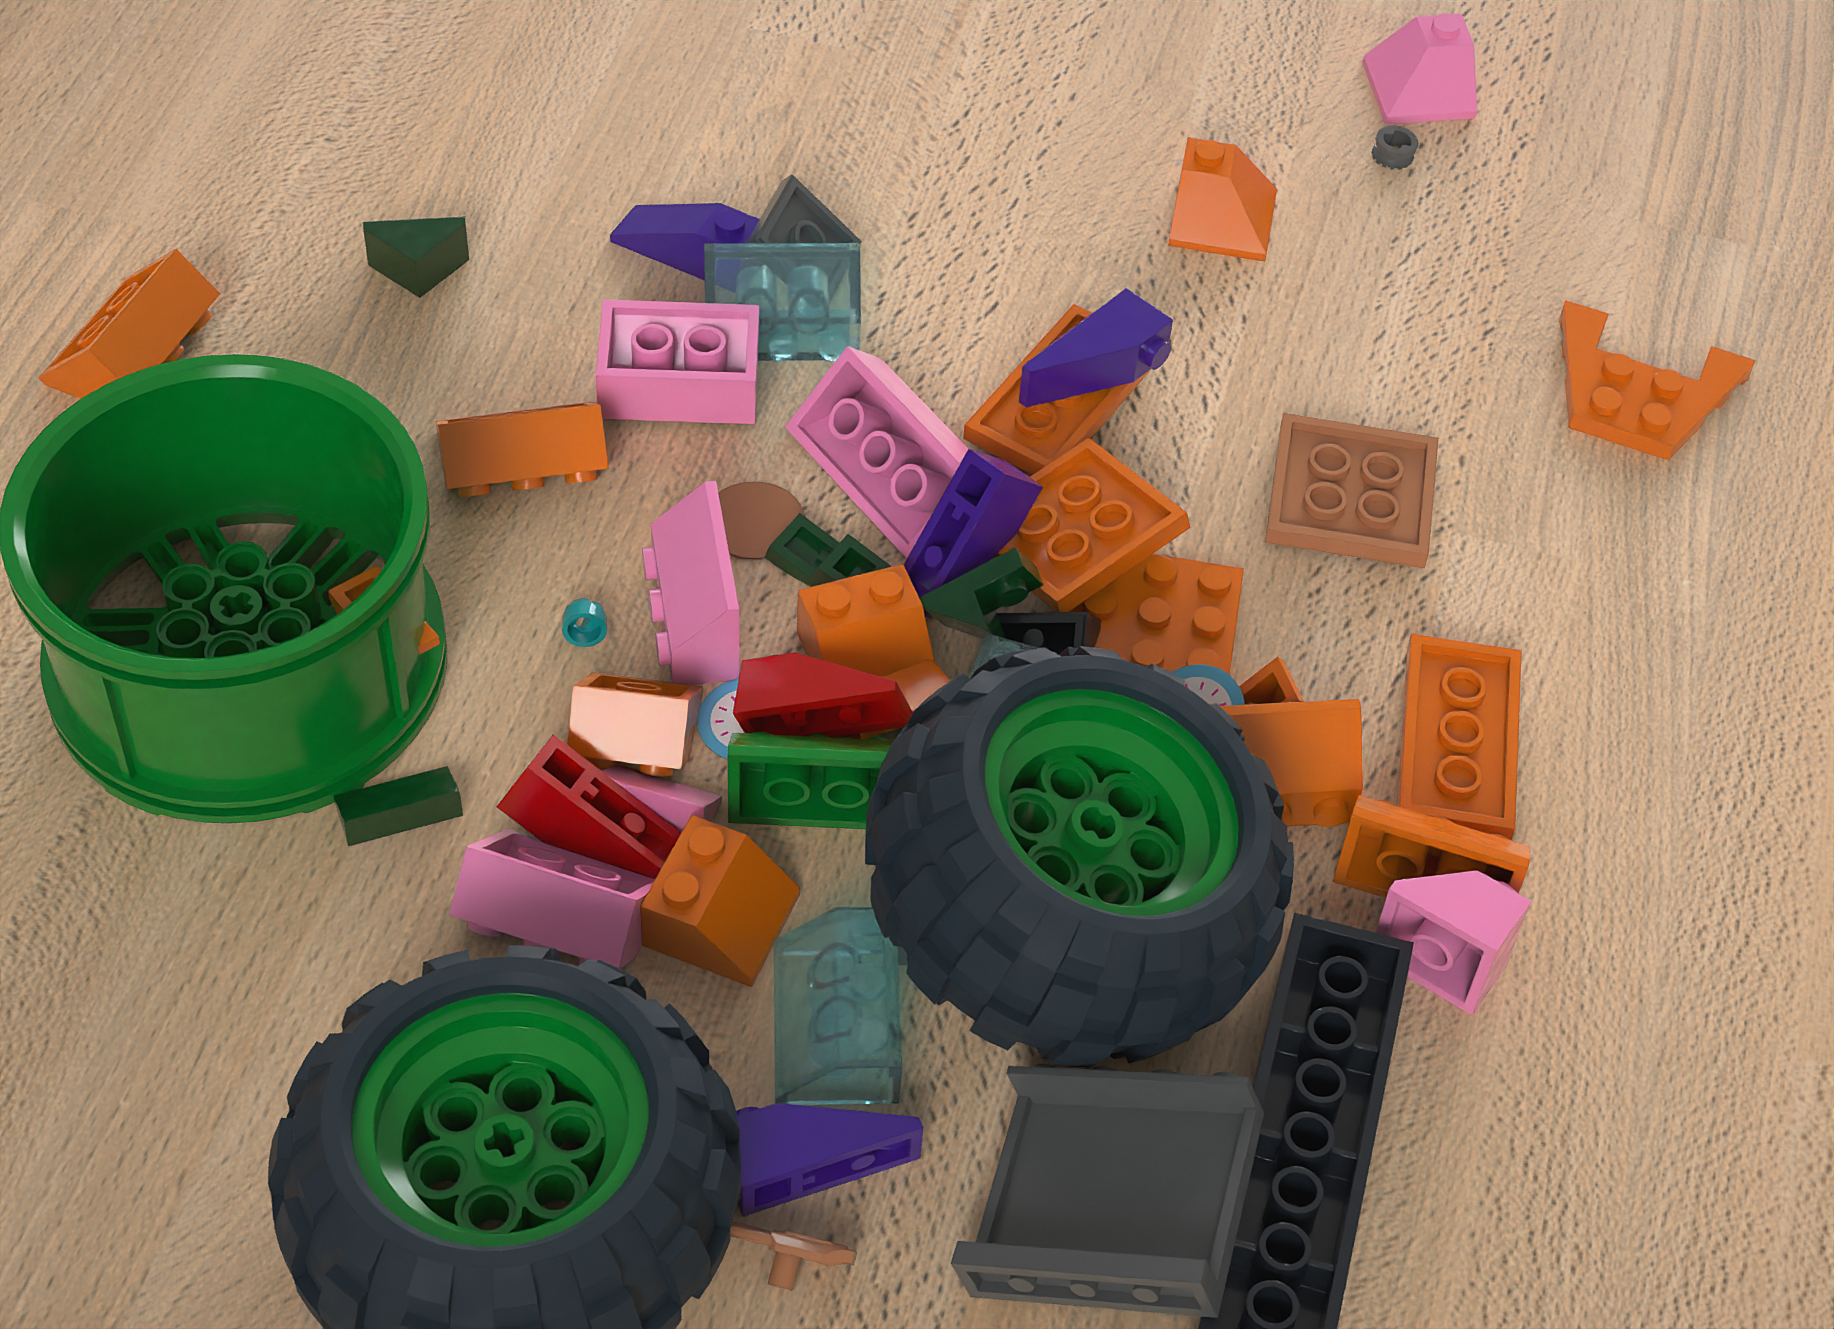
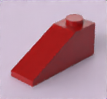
[733,652,913,737]
[496,734,682,879]

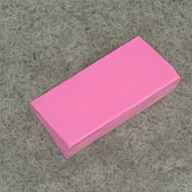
[602,765,722,832]

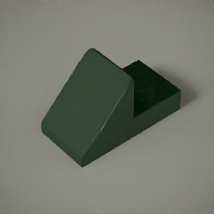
[919,547,1044,647]

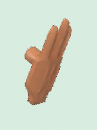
[731,1221,857,1291]

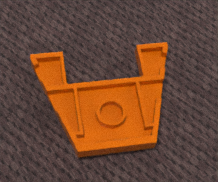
[1559,300,1755,460]

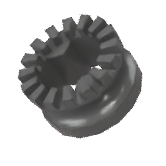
[1372,125,1418,170]

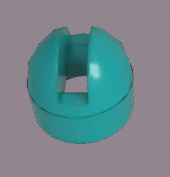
[562,598,607,647]

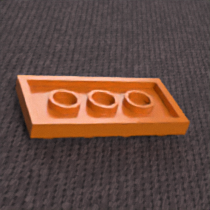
[963,304,1151,475]
[1397,634,1522,840]

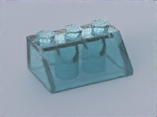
[704,243,861,361]
[773,907,902,1105]

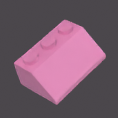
[595,299,759,424]
[642,481,739,685]
[449,828,655,969]

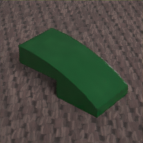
[764,513,891,587]

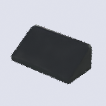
[981,612,1101,666]

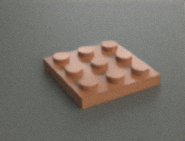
[1265,413,1439,569]

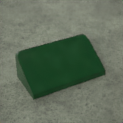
[334,766,463,846]

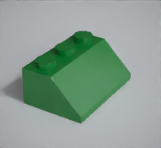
[727,732,894,829]

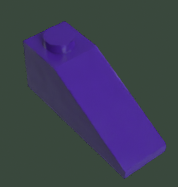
[610,203,764,295]
[1019,288,1173,408]
[904,448,1043,619]
[736,1103,924,1217]

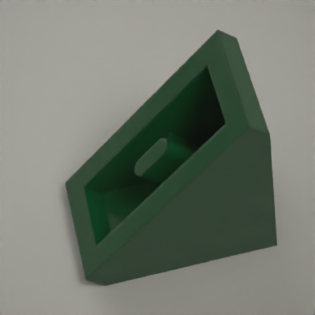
[363,216,469,298]

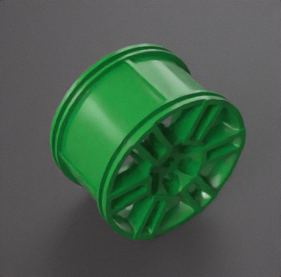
[0,354,447,824]

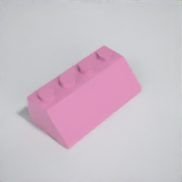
[785,346,968,559]

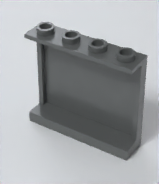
[951,1064,1264,1318]

